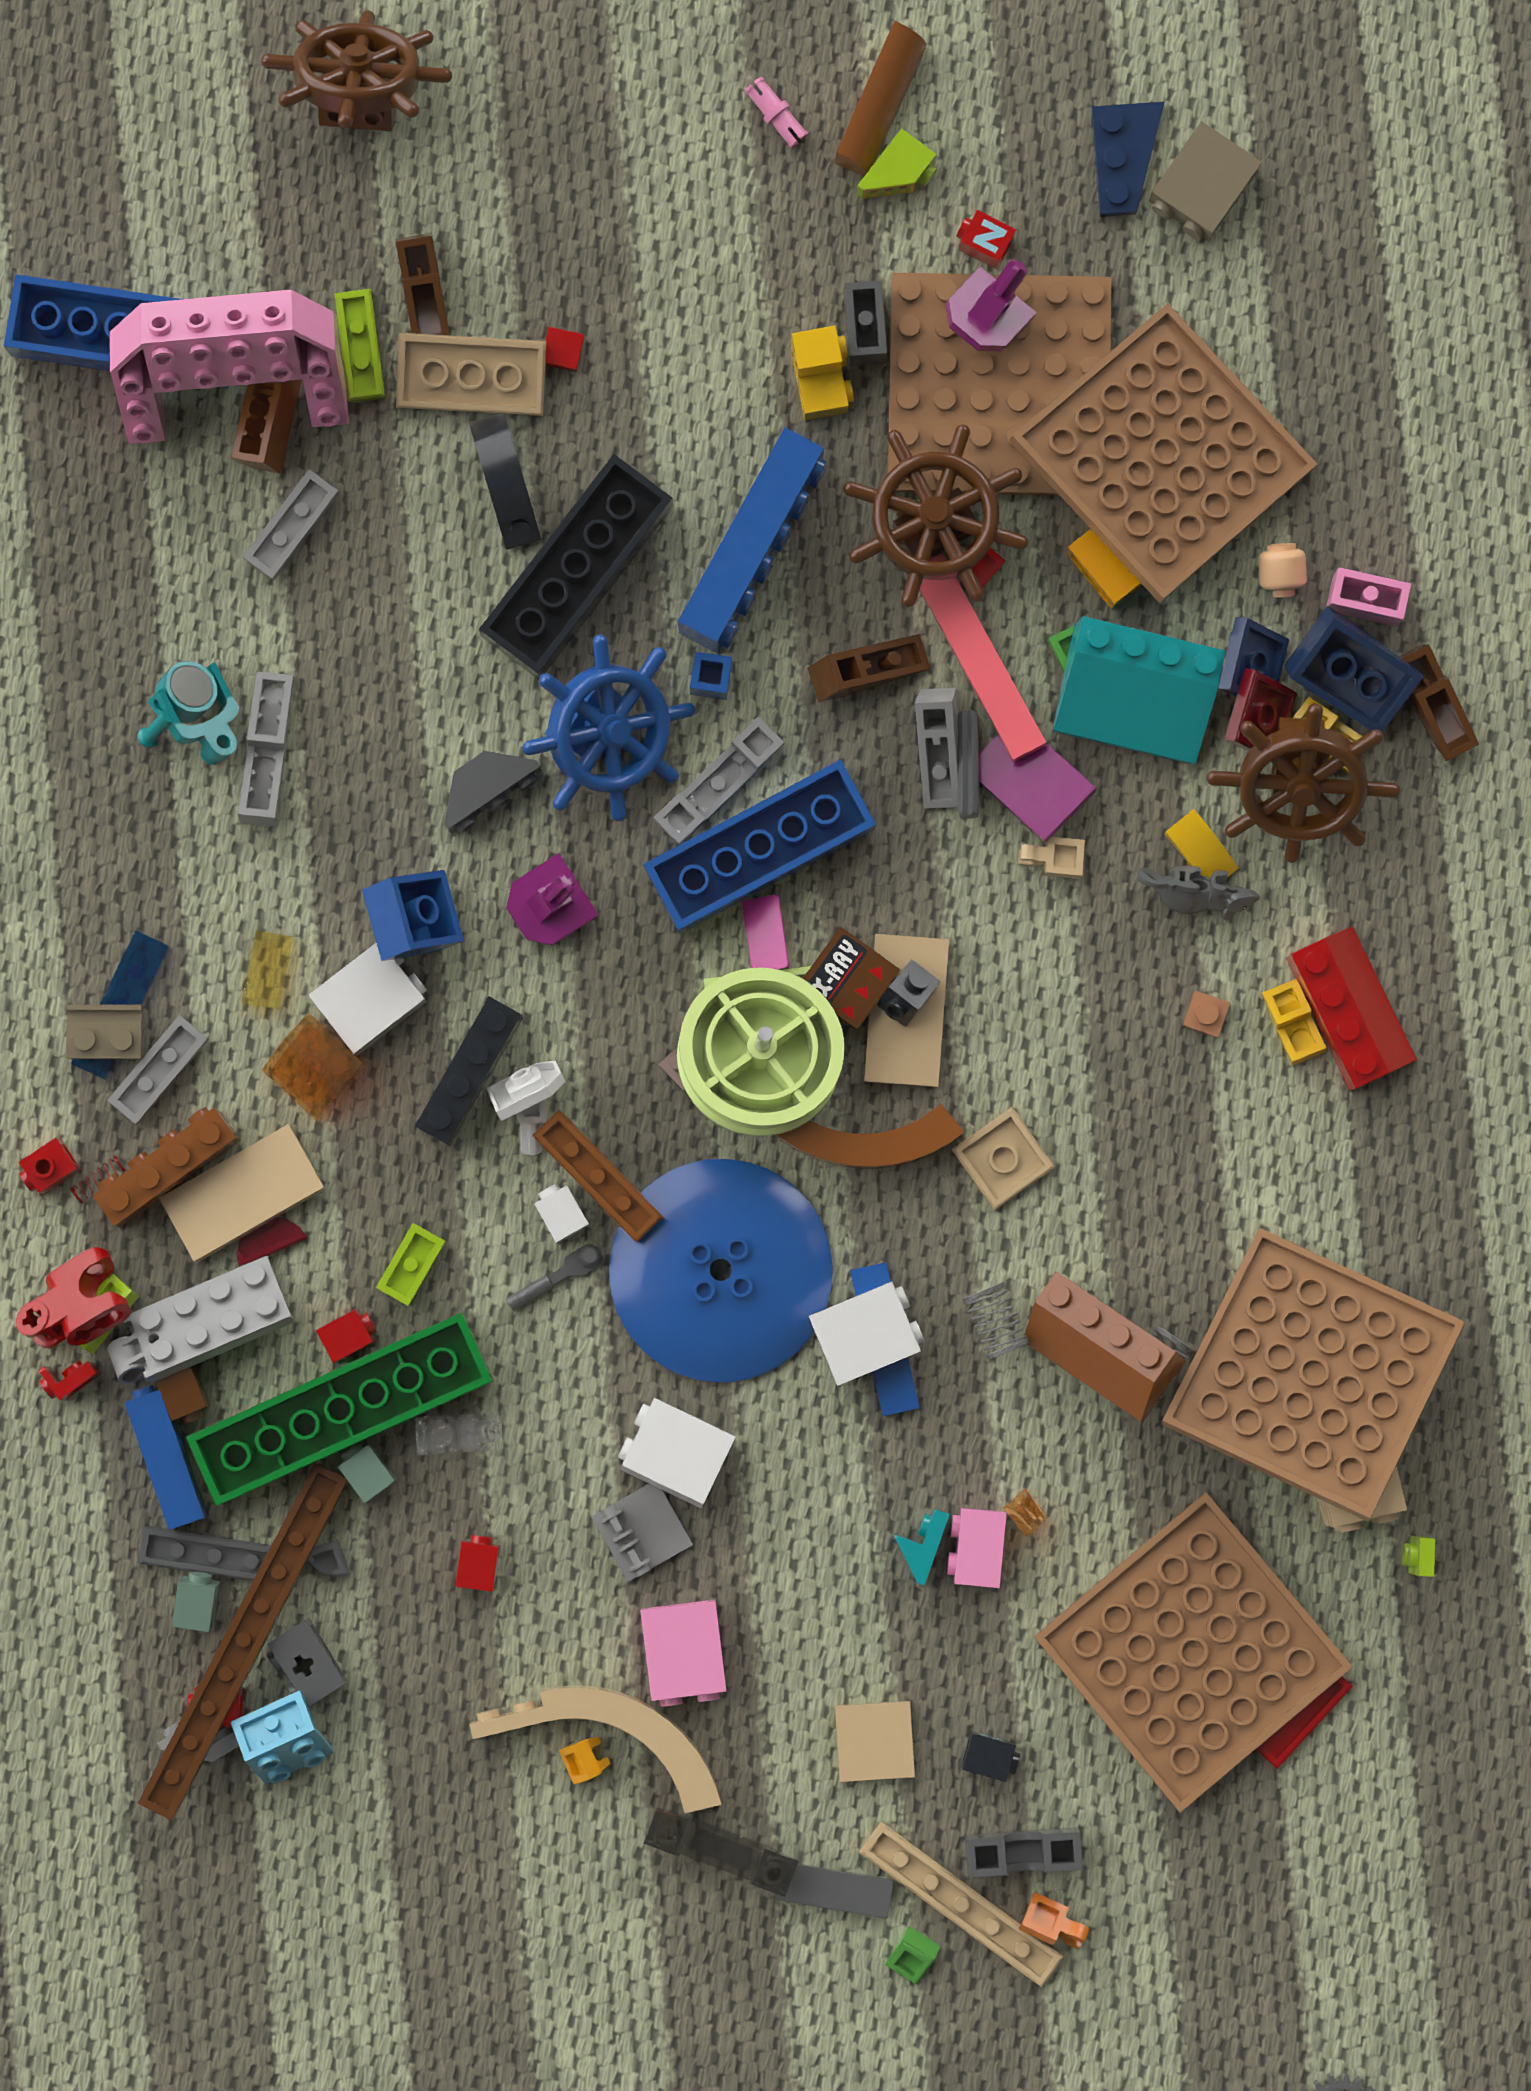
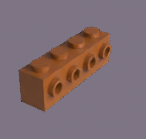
[93,1107,241,1228]

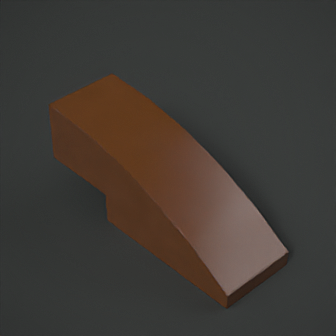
[396,233,450,335]
[1399,644,1479,761]

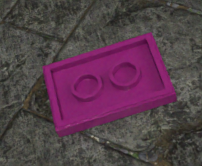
[979,734,1097,843]

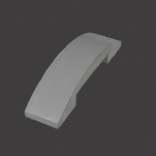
[653,717,784,845]

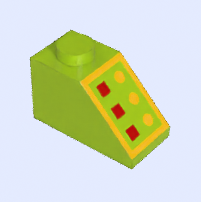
[857,128,937,199]

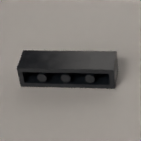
[415,996,523,1146]

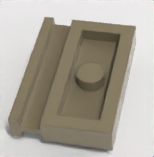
[66,1005,143,1060]

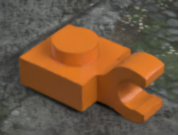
[1019,1892,1090,1949]

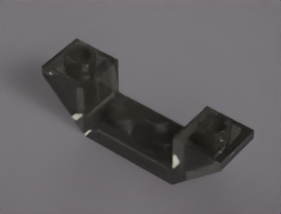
[644,1807,799,1897]

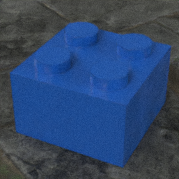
[362,870,464,961]

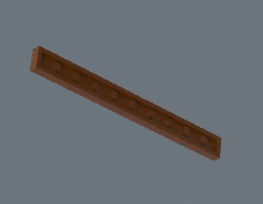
[138,1463,348,1821]

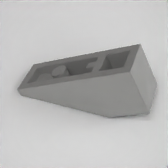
[915,688,959,808]

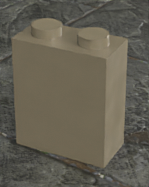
[1149,121,1262,242]

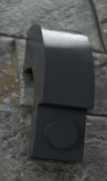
[469,412,542,550]

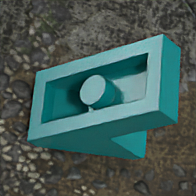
[893,1508,950,1586]

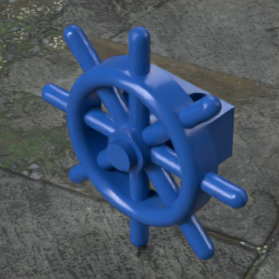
[522,635,695,821]

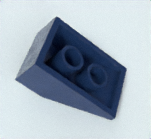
[1284,605,1424,732]

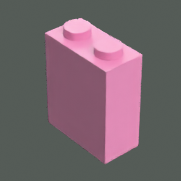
[640,1599,727,1706]

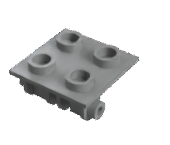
[591,1484,693,1582]

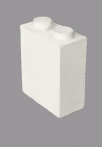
[308,943,427,1056]
[809,1282,925,1386]
[618,1398,735,1508]

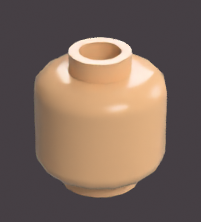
[1258,543,1307,597]

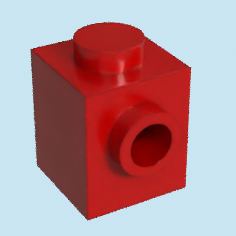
[18,1137,81,1195]

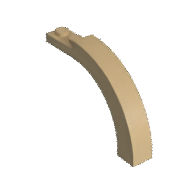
[469,1685,722,1813]

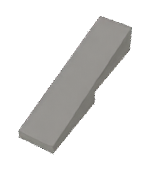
[238,672,294,827]

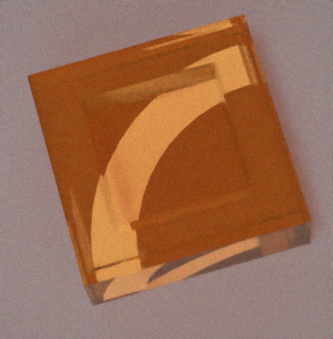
[1003,1489,1047,1537]

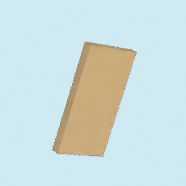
[396,333,547,416]
[864,934,949,1088]
[159,1124,326,1263]

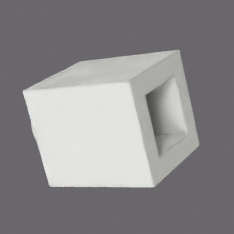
[534,1183,590,1244]

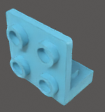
[231,1690,334,1784]

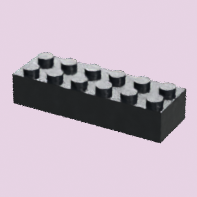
[479,454,674,680]

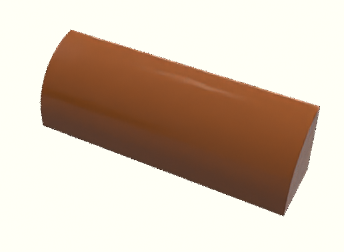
[835,20,927,176]
[231,379,302,474]

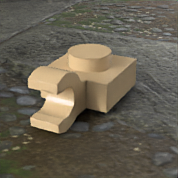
[1018,837,1085,879]

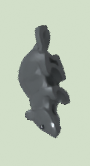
[1137,866,1260,921]

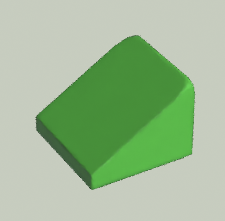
[885,1926,940,1985]

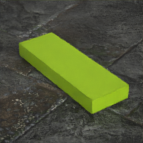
[334,289,385,403]

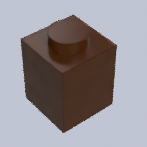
[156,1365,210,1425]

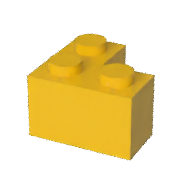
[791,325,854,421]

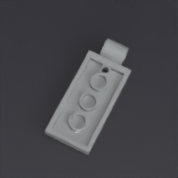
[107,1256,294,1384]

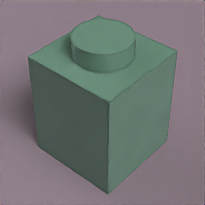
[338,1443,397,1503]
[172,1572,220,1632]

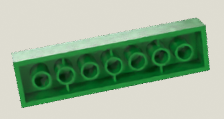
[186,1312,494,1506]

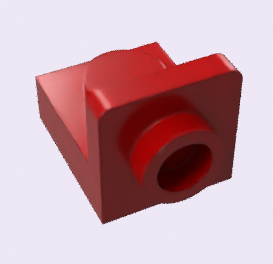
[38,1360,101,1401]

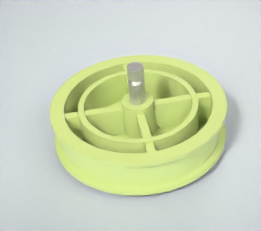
[677,968,844,1136]

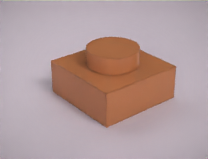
[1182,990,1230,1038]

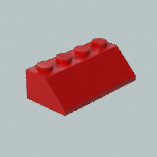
[1286,926,1417,1091]

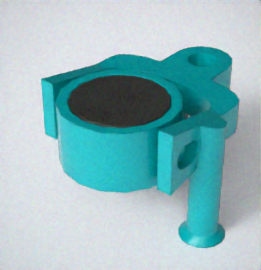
[138,661,239,765]

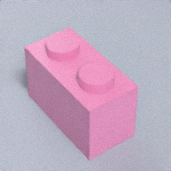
[1326,567,1411,627]
[947,1507,1007,1588]

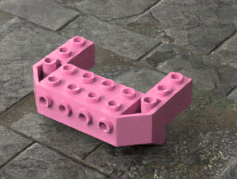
[110,290,349,444]

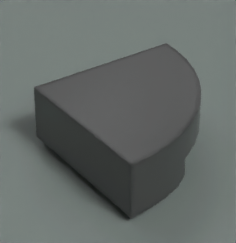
[307,1539,350,1577]

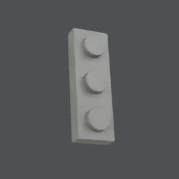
[243,469,340,581]
[107,1015,209,1125]

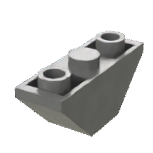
[444,751,542,833]

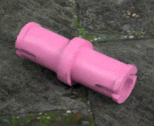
[744,76,809,149]

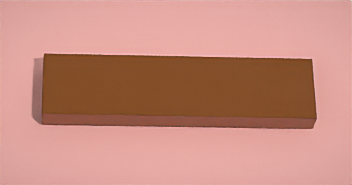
[532,1109,663,1243]

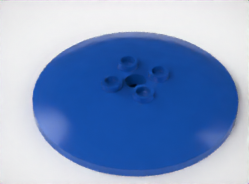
[609,1159,833,1382]

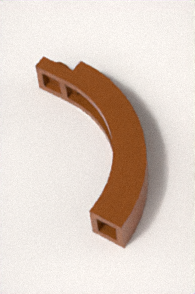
[775,1104,965,1169]

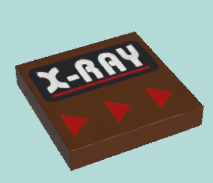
[802,926,901,1030]

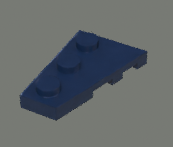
[1091,101,1165,217]

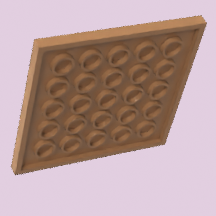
[888,272,1111,496]
[1009,303,1317,603]
[1162,1228,1465,1522]
[1034,1492,1353,1813]

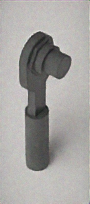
[506,1244,602,1311]

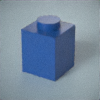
[690,651,732,700]

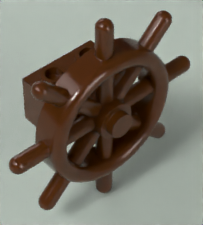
[261,10,452,131]
[843,424,1028,607]
[1206,703,1401,863]

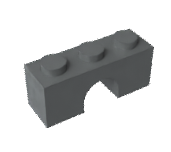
[964,1827,1083,1878]

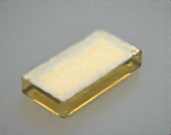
[242,930,293,1010]

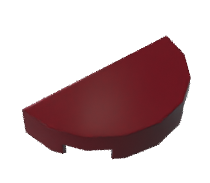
[236,1217,308,1267]

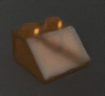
[262,1013,367,1120]

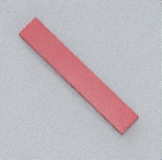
[920,553,1046,763]

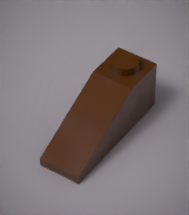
[807,634,931,702]

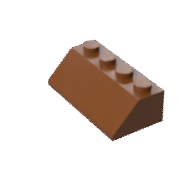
[1024,1271,1186,1423]

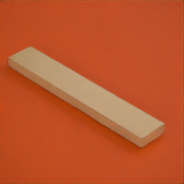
[859,1821,1064,1987]

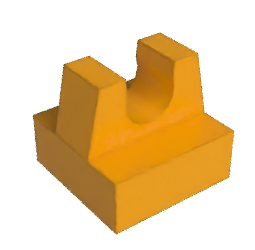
[558,1736,611,1784]

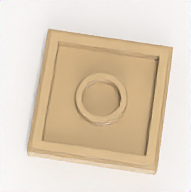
[951,1107,1055,1210]
[835,1701,915,1782]

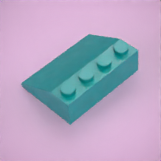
[1052,616,1226,765]

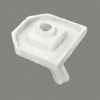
[486,1061,566,1156]

